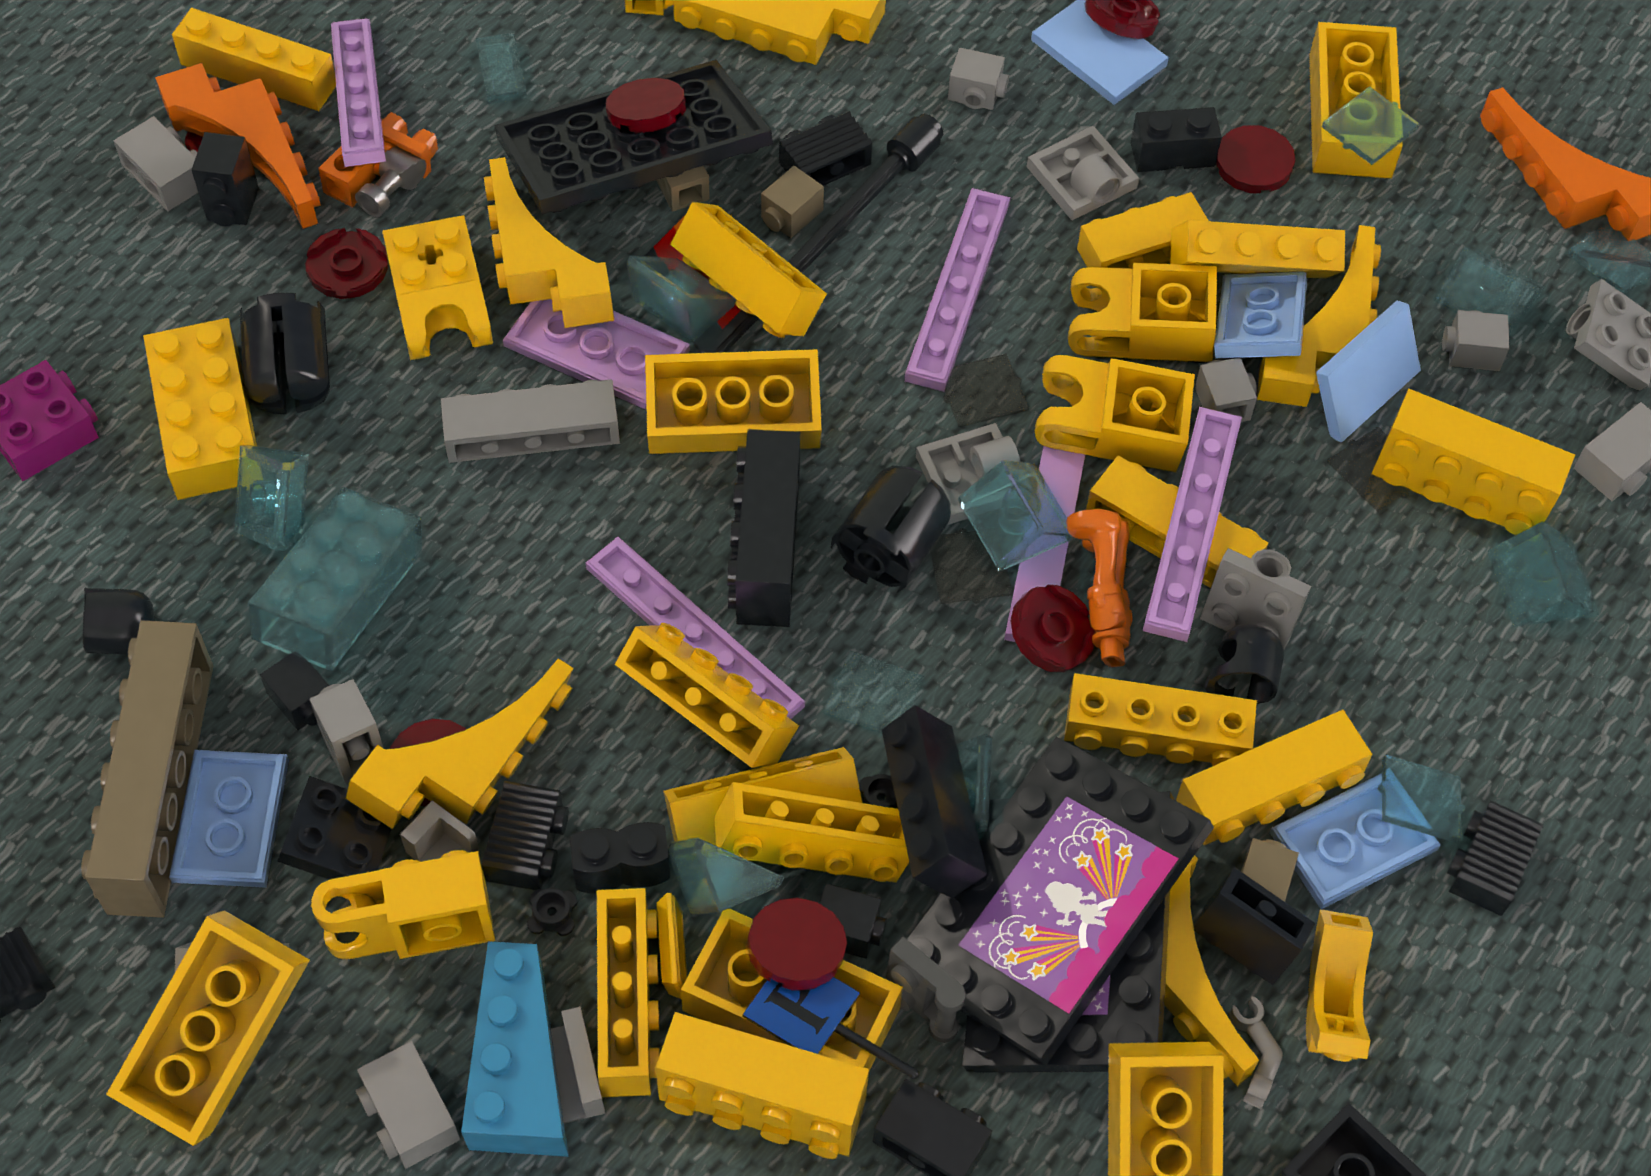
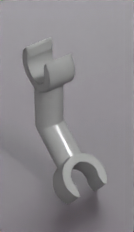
[1229,996,1283,1109]

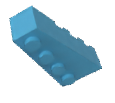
[461,941,569,1157]

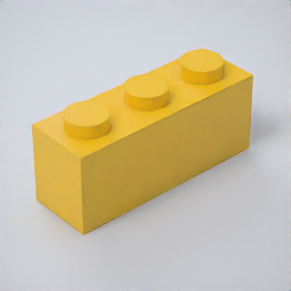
[1077,192,1209,269]

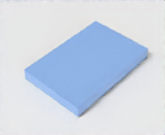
[1031,0,1169,105]
[1214,272,1307,358]
[1316,300,1421,443]
[169,750,289,888]
[1270,770,1441,909]

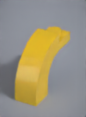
[1306,909,1373,1061]

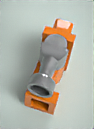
[318,112,438,217]

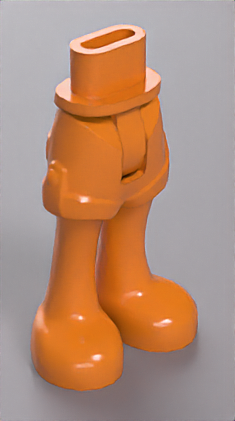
[1066,509,1133,667]

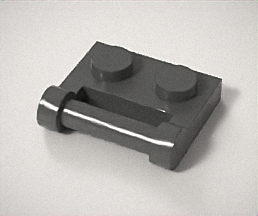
[886,936,966,1043]

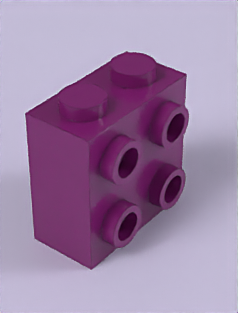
[0,360,99,482]

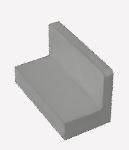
[551,1006,605,1124]

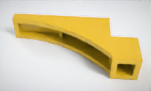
[673,0,886,65]
[484,157,614,328]
[1257,225,1381,407]
[345,658,574,829]
[1164,855,1259,1086]

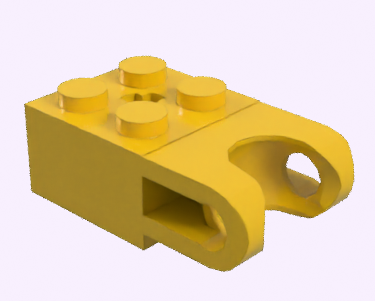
[382,215,493,360]
[1068,263,1217,362]
[1035,355,1195,472]
[311,850,495,959]

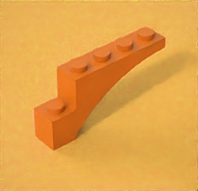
[155,63,321,229]
[1480,87,1651,243]

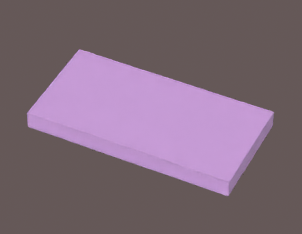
[503,299,690,410]

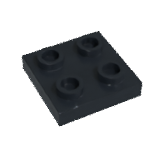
[277,776,391,880]

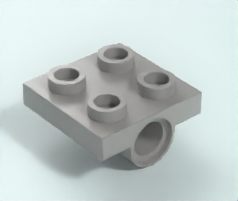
[1027,126,1139,220]
[1566,279,1651,390]
[916,423,1029,525]
[1200,548,1311,650]

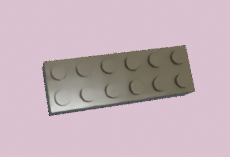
[81,620,214,918]

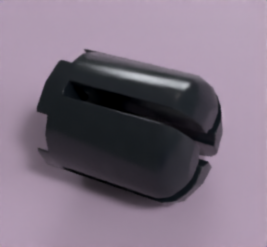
[240,293,330,414]
[831,465,951,593]

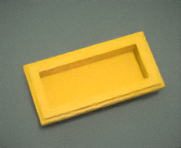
[656,892,687,999]

